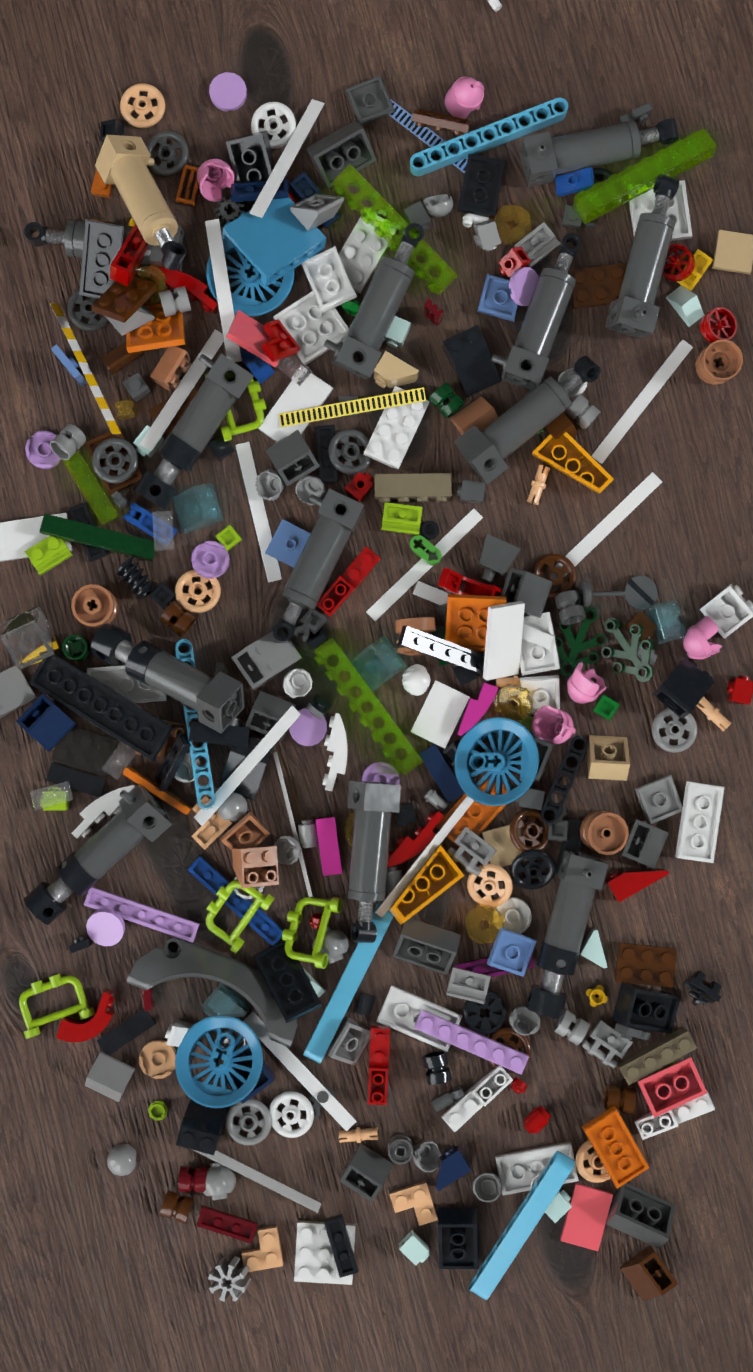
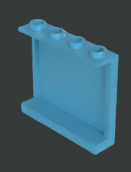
[222,197,326,287]

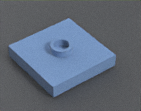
[477,274,518,322]
[51,344,88,387]
[265,519,311,568]
[487,927,537,977]

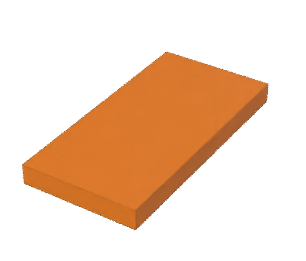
[435,773,507,847]
[582,1106,649,1189]

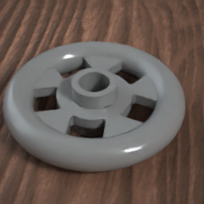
[652,708,697,753]
[225,1099,272,1145]

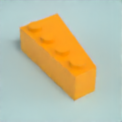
[532,432,614,494]
[389,845,464,925]

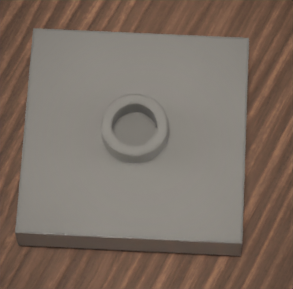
[635,774,683,825]

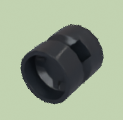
[422,1051,452,1085]

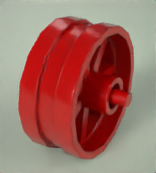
[662,244,695,282]
[700,307,737,343]

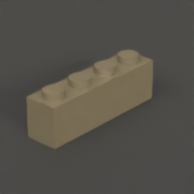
[375,473,452,503]
[617,1027,697,1085]

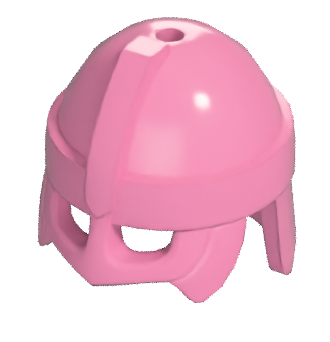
[445,77,484,119]
[197,159,234,202]
[683,616,722,659]
[567,662,607,704]
[531,706,576,744]

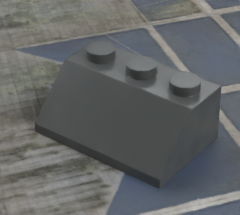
[306,120,377,189]
[392,918,461,975]
[606,1183,675,1249]

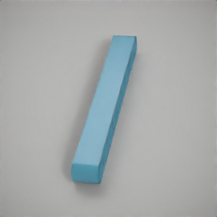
[410,98,568,176]
[175,639,215,810]
[303,901,393,1063]
[469,1151,575,1300]

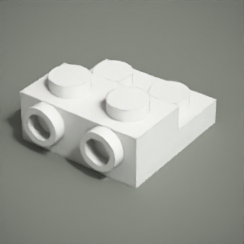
[700,584,753,639]

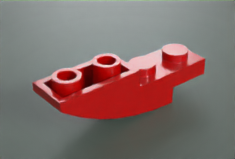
[148,267,219,315]
[317,546,381,617]
[387,810,444,868]
[367,1025,390,1105]

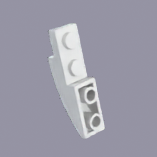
[322,713,348,792]
[71,785,136,839]
[441,1065,513,1132]
[635,1090,715,1140]

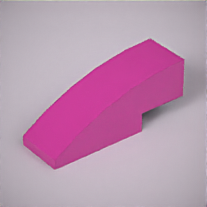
[457,683,498,736]
[316,817,342,876]

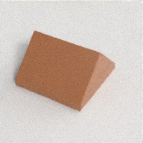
[450,396,498,435]
[220,812,270,850]

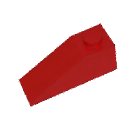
[110,223,148,287]
[605,869,669,903]

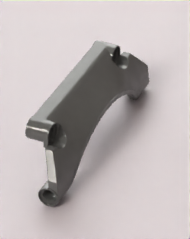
[126,936,298,1048]

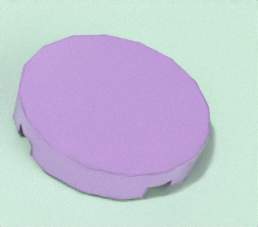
[209,72,247,111]
[509,267,539,306]
[25,430,62,469]
[191,541,230,579]
[289,708,327,746]
[362,761,400,785]
[86,909,126,946]

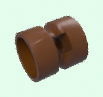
[160,601,196,637]
[604,1085,636,1114]
[159,1190,194,1224]

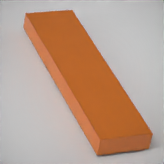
[122,766,193,815]

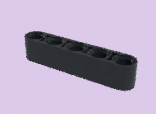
[541,736,588,826]

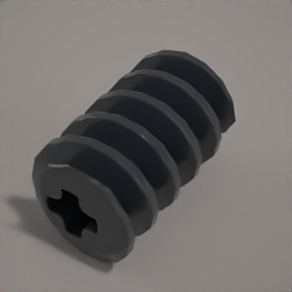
[117,557,157,600]

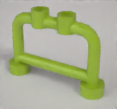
[204,370,266,442]
[206,880,275,954]
[282,897,343,969]
[19,974,95,1039]

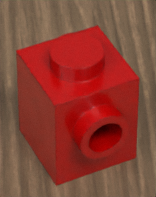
[727,675,753,705]

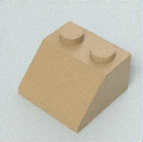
[374,351,419,388]
[587,735,630,781]

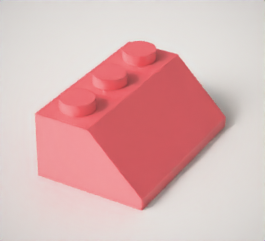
[637,1057,707,1118]

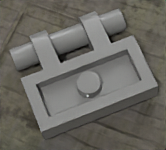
[447,827,497,877]
[582,1019,633,1069]

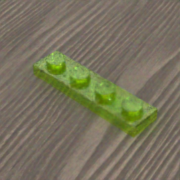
[62,451,119,526]

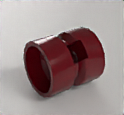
[178,1166,208,1193]

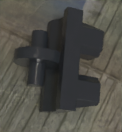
[683,971,722,1006]

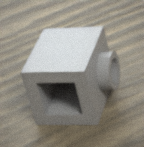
[473,219,501,251]

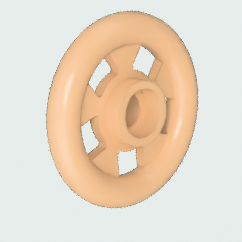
[120,83,165,128]
[175,569,221,613]
[467,863,513,907]
[575,1140,610,1183]

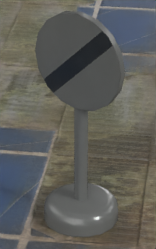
[578,575,658,610]

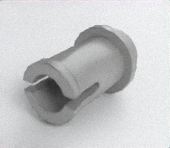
[424,789,449,812]

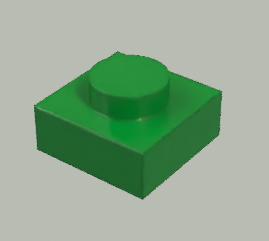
[342,300,361,317]
[593,694,620,721]

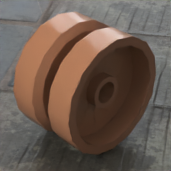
[71,584,118,628]
[580,810,629,855]

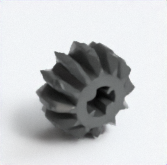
[214,196,245,227]

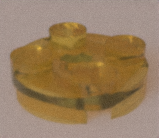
[494,205,531,245]
[134,265,168,305]
[494,684,533,722]
[465,905,505,944]

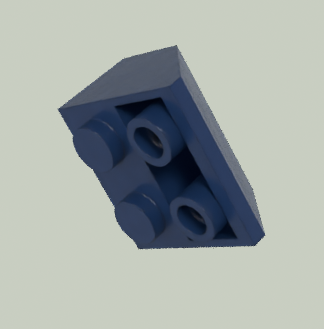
[16,693,76,752]

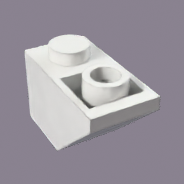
[165,1019,194,1047]

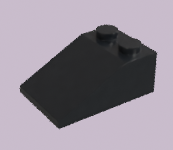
[226,130,274,183]
[442,325,501,398]
[219,737,274,800]
[612,982,681,1034]
[438,1208,478,1269]

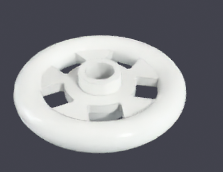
[251,102,296,149]
[269,1091,314,1138]

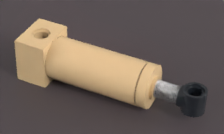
[95,135,187,271]

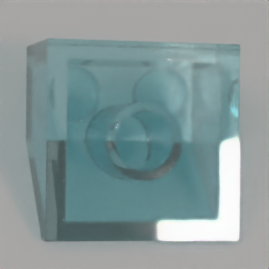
[173,483,224,534]
[649,601,686,645]
[350,636,407,692]
[201,982,249,1019]

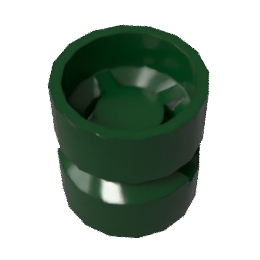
[429,382,465,419]
[62,635,92,661]

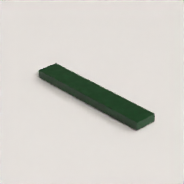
[40,513,157,562]

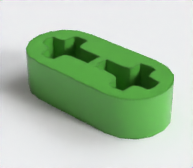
[410,535,442,566]

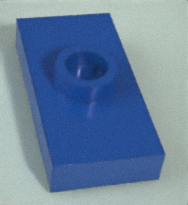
[555,167,594,197]

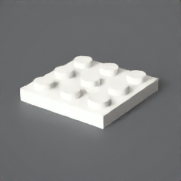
[627,180,692,241]
[273,291,349,366]
[294,1220,356,1285]

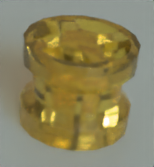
[114,400,135,420]

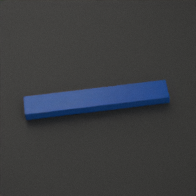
[188,855,284,946]

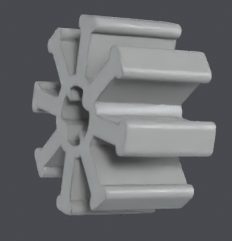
[208,1256,251,1302]

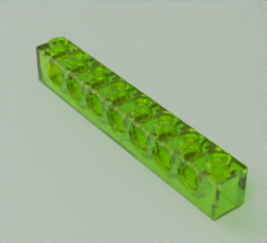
[333,164,458,295]
[314,638,423,775]

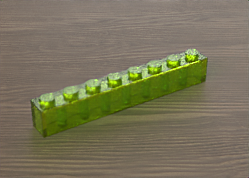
[573,128,717,224]

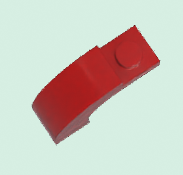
[437,568,502,596]
[56,989,115,1042]

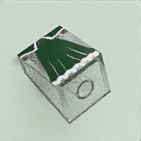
[0,606,54,670]

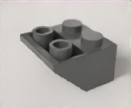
[265,430,320,486]
[501,568,553,618]
[245,691,296,741]
[618,818,669,869]
[339,1142,394,1203]

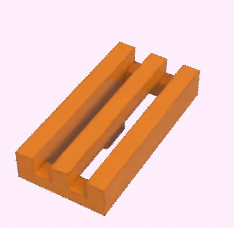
[175,165,199,207]

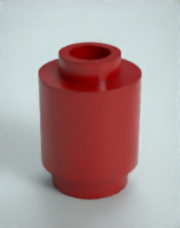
[523,1105,552,1135]

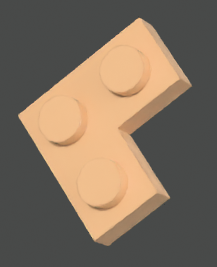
[192,796,233,850]
[389,1181,438,1226]
[242,1225,284,1272]

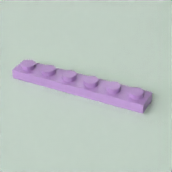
[84,887,200,943]
[414,1009,529,1075]

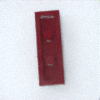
[196,1205,258,1244]

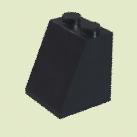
[652,657,714,719]
[176,1099,228,1155]

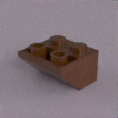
[620,1245,678,1301]

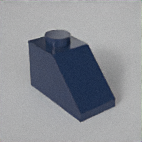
[435,1146,471,1191]

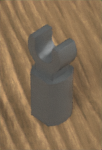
[111,490,130,509]
[431,1086,465,1112]

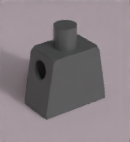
[478,534,520,583]

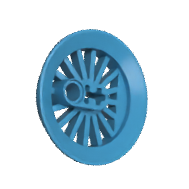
[207,238,294,316]
[454,717,539,806]
[175,1015,263,1108]

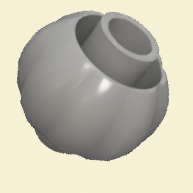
[312,926,349,964]
[203,1162,236,1200]

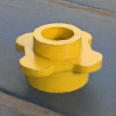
[586,985,608,1007]

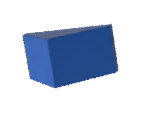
[240,349,275,385]

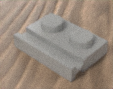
[514,222,561,268]
[446,967,491,1004]

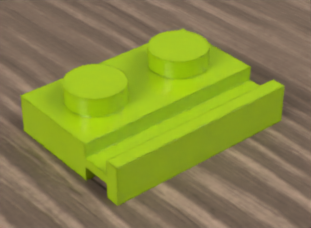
[381,502,423,535]
[25,536,73,576]

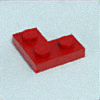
[261,319,301,362]

